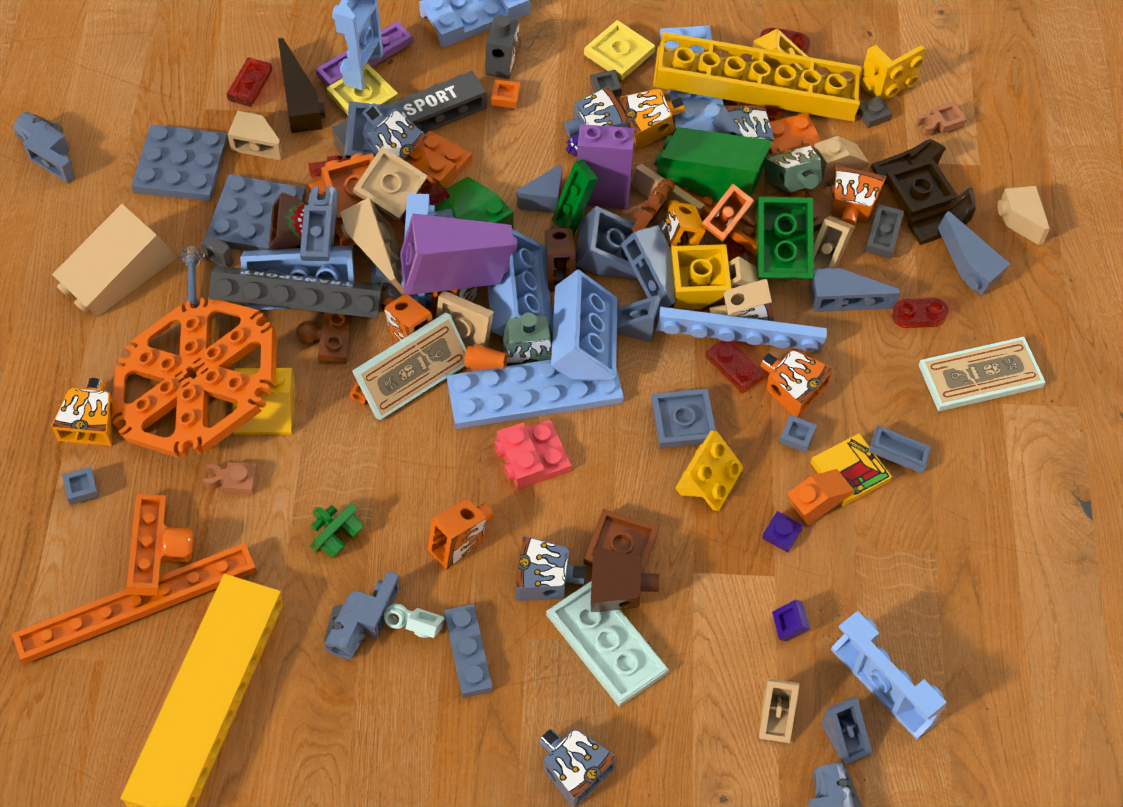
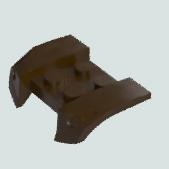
[870,139,976,245]

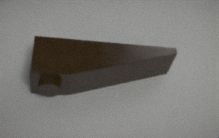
[278,38,326,133]

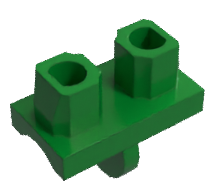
[310,503,364,558]

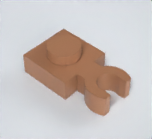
[916,101,967,136]
[203,462,258,495]

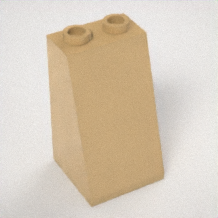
[52,204,178,317]

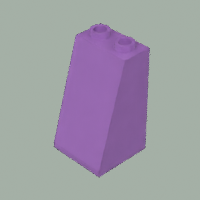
[577,124,634,210]
[400,214,517,295]

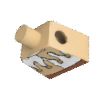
[709,279,774,321]

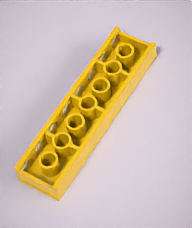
[653,32,861,122]
[120,574,284,807]

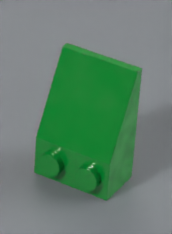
[429,176,514,230]
[755,197,814,280]

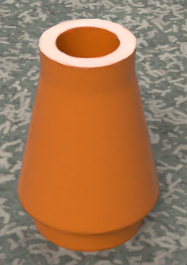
[465,343,508,371]

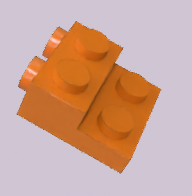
[403,130,472,193]
[321,152,378,221]

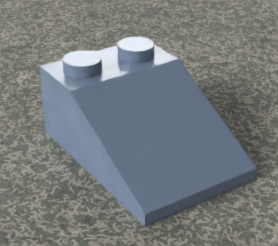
[576,206,638,280]

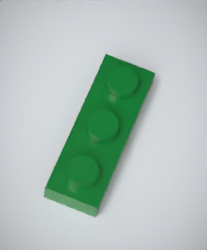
[552,160,598,236]

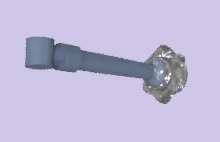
[178,246,205,308]

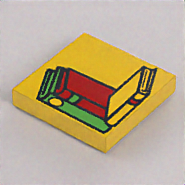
[810,433,892,507]

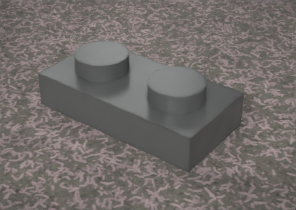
[865,204,904,259]

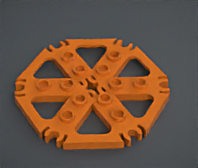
[111,297,277,458]

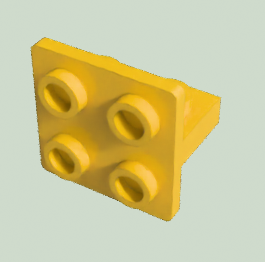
[675,431,743,511]

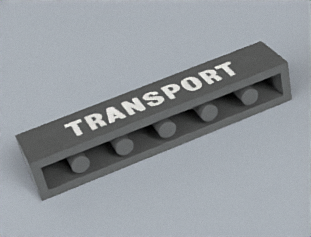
[332,71,487,161]
[209,266,382,318]

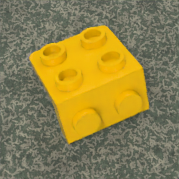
[859,45,926,100]

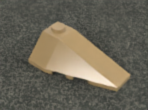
[340,197,405,295]

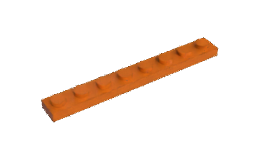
[12,543,257,665]

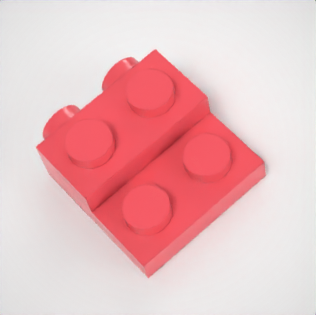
[493,419,571,490]

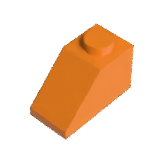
[701,184,754,242]
[787,469,855,526]

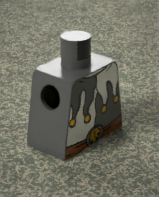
[485,15,521,79]

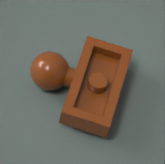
[296,312,352,364]

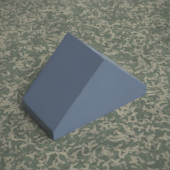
[517,165,562,213]
[617,295,661,342]
[821,696,872,765]

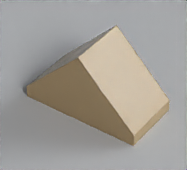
[759,678,799,743]

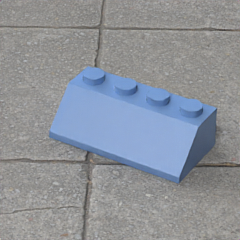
[487,229,553,336]
[240,245,355,310]
[551,269,618,380]

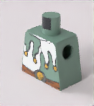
[764,143,823,192]
[501,312,553,366]

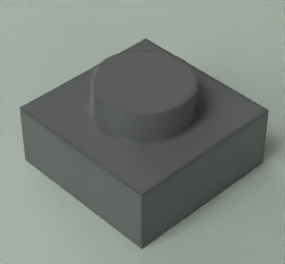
[590,70,622,97]
[857,95,892,128]
[201,235,234,267]

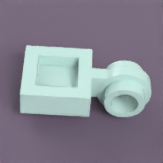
[384,604,445,638]

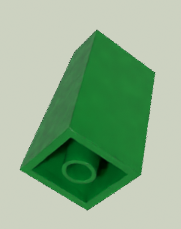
[654,127,772,202]

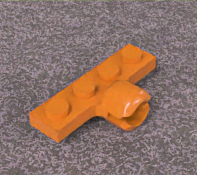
[126,494,193,596]

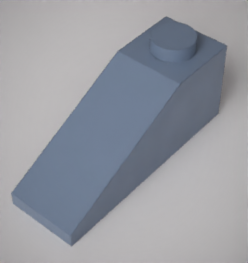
[938,211,1010,296]
[620,225,676,310]
[809,267,900,312]

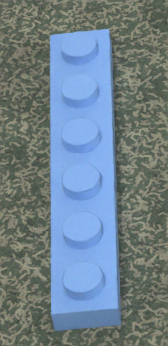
[656,307,827,352]

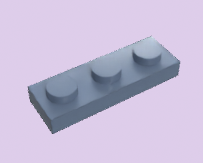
[444,604,493,698]

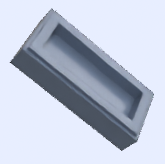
[868,425,931,473]

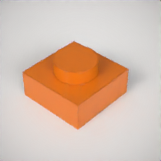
[491,79,521,109]

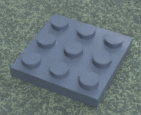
[131,125,229,202]
[205,174,306,251]

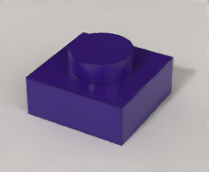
[762,511,803,552]
[772,600,810,641]

